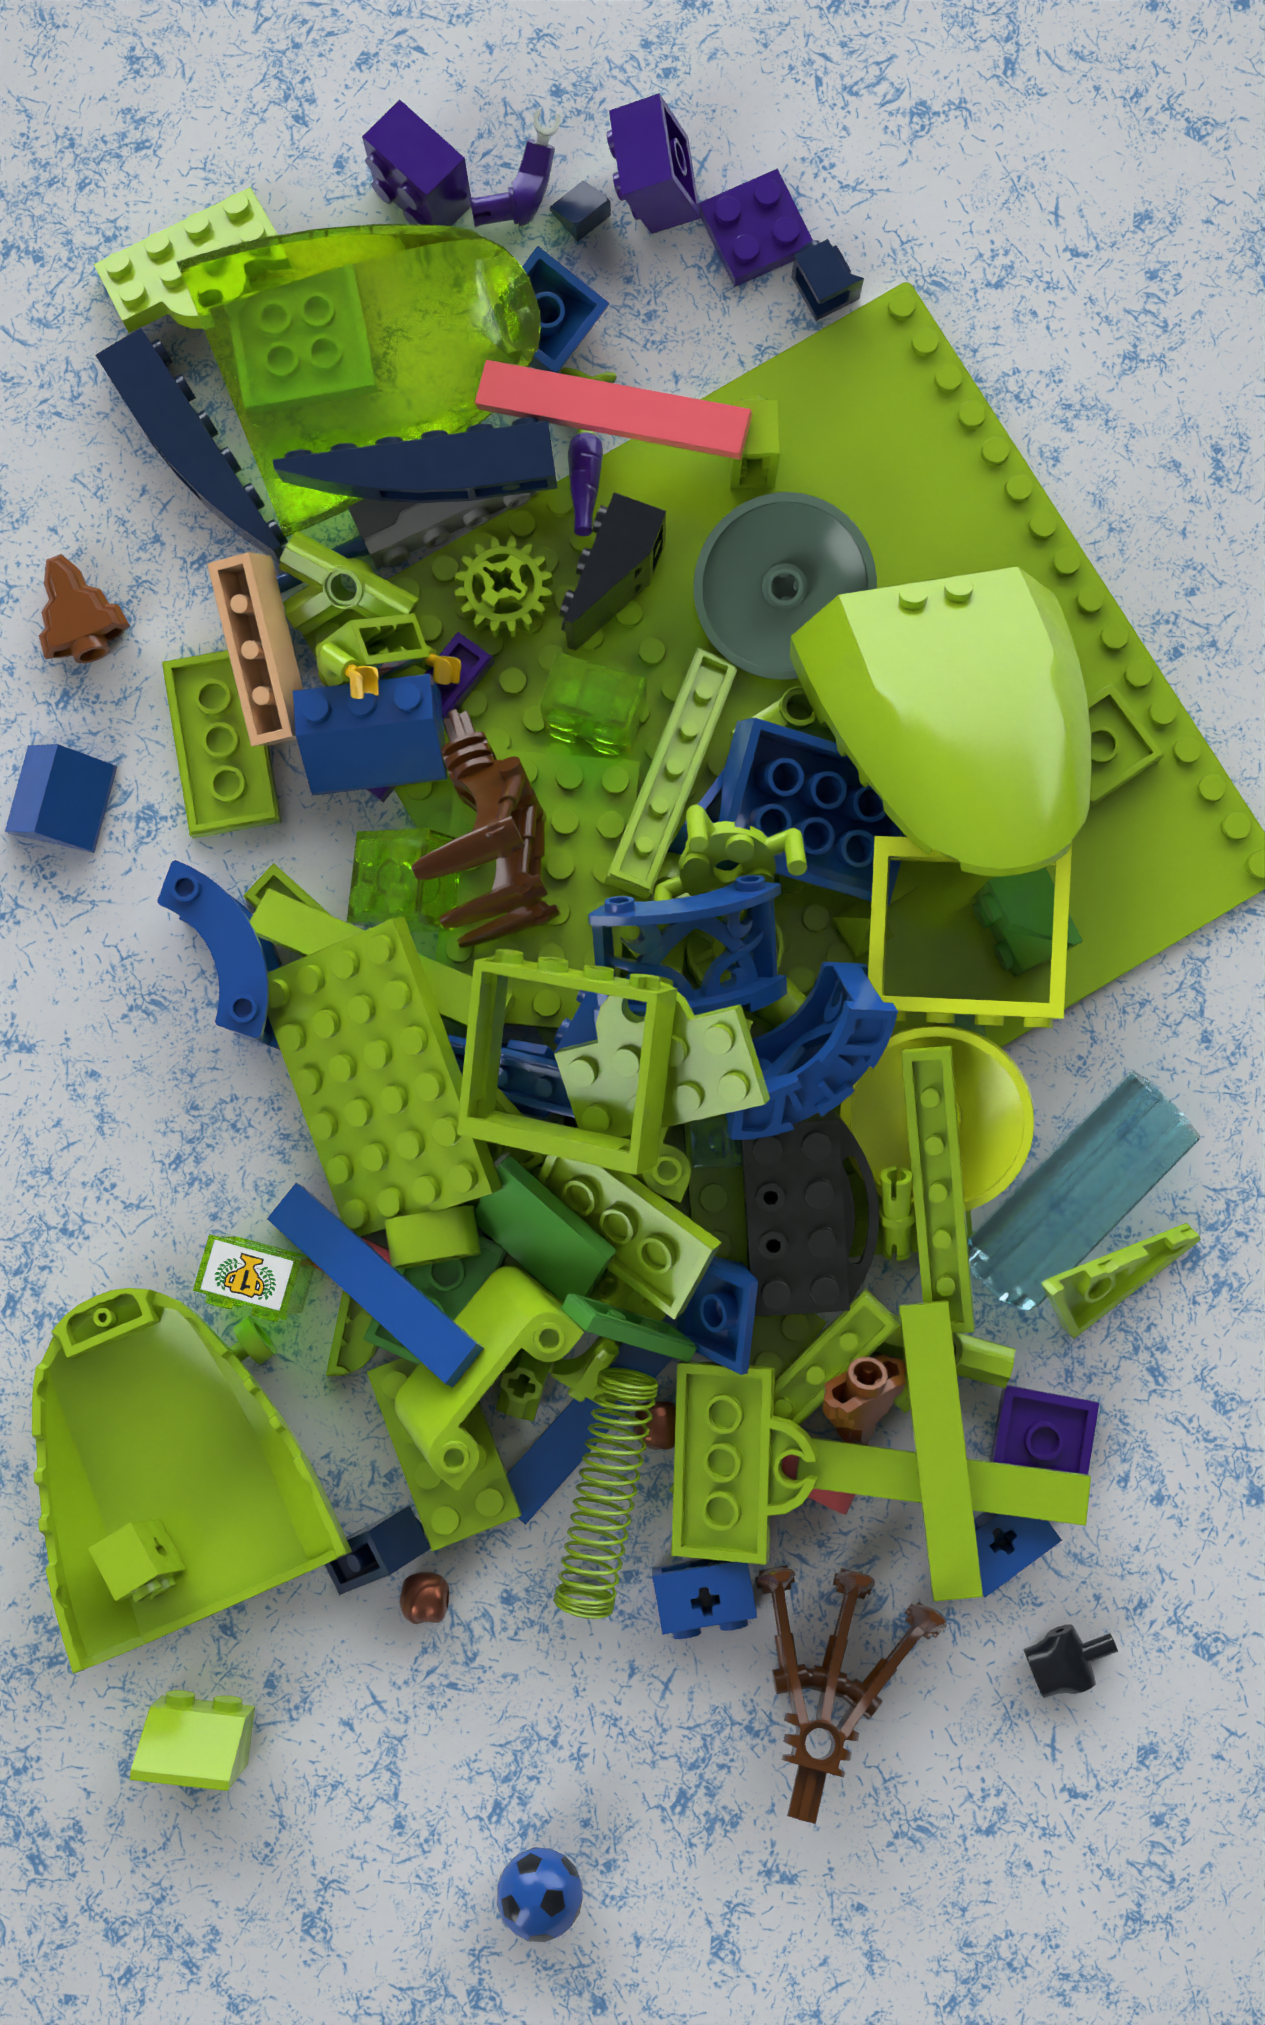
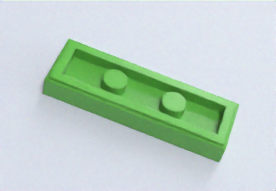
[561,1293,697,1362]

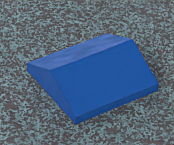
[678,1256,758,1375]

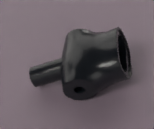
[1023,1624,1118,1698]

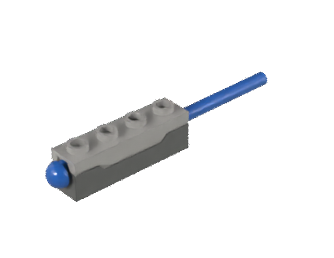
[276,492,537,593]

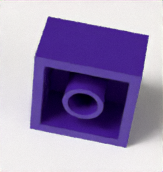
[606,93,701,234]
[362,99,471,241]

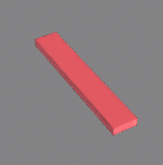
[475,360,753,460]

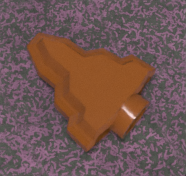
[39,554,130,663]
[823,1354,906,1445]

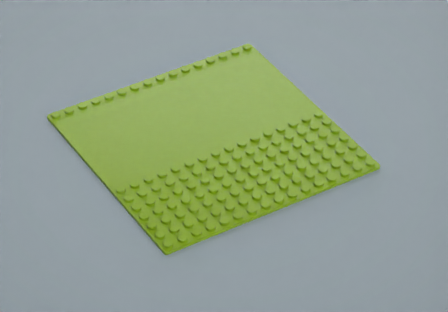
[303,282,1265,1218]

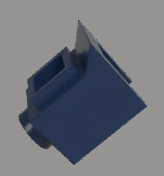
[791,239,864,321]

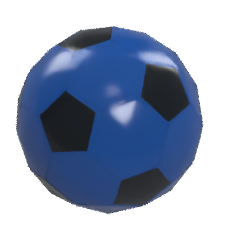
[497,1847,583,1942]

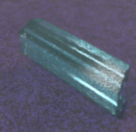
[968,1070,1200,1311]

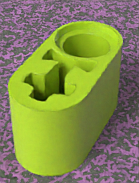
[385,1206,481,1269]

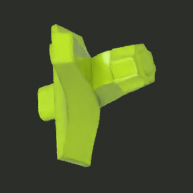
[550,1336,620,1410]

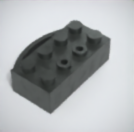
[741,1111,879,1317]

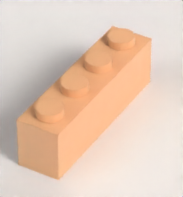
[207,552,303,746]

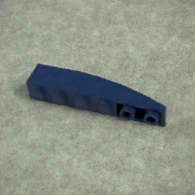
[95,327,288,564]
[273,417,558,503]

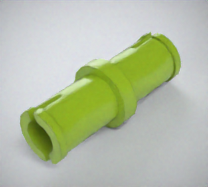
[879,1166,916,1261]

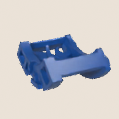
[157,860,282,1050]
[588,875,787,1028]
[725,962,898,1140]

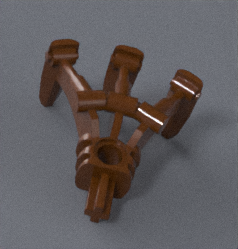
[411,709,561,948]
[755,1565,947,1824]

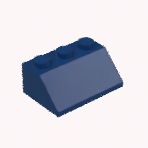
[293,674,448,796]

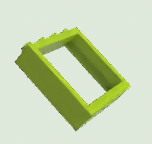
[457,949,678,1175]

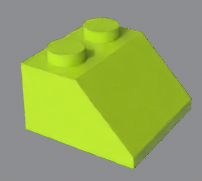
[129,1690,255,1791]

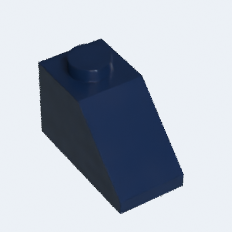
[325,1505,431,1595]

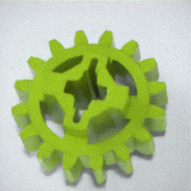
[454,537,553,638]

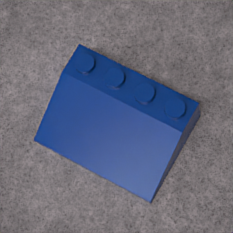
[719,717,907,906]

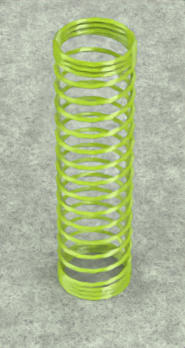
[553,1368,659,1619]

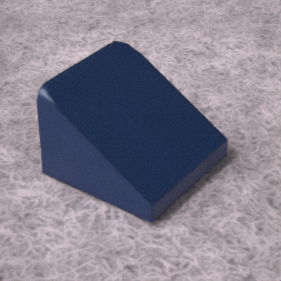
[549,181,611,242]

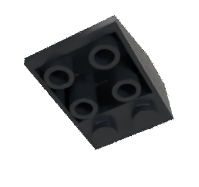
[559,492,666,651]

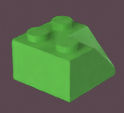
[972,867,1083,977]

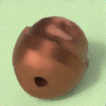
[633,1401,676,1450]
[399,1572,449,1624]

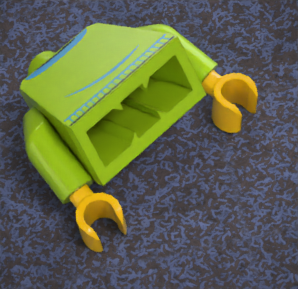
[316,613,461,699]

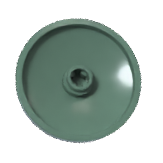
[694,492,877,680]

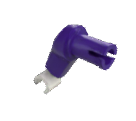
[470,107,560,228]

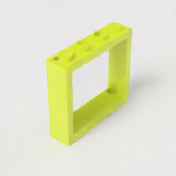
[868,836,1072,1028]

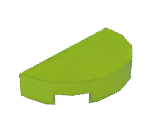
[326,1290,379,1376]

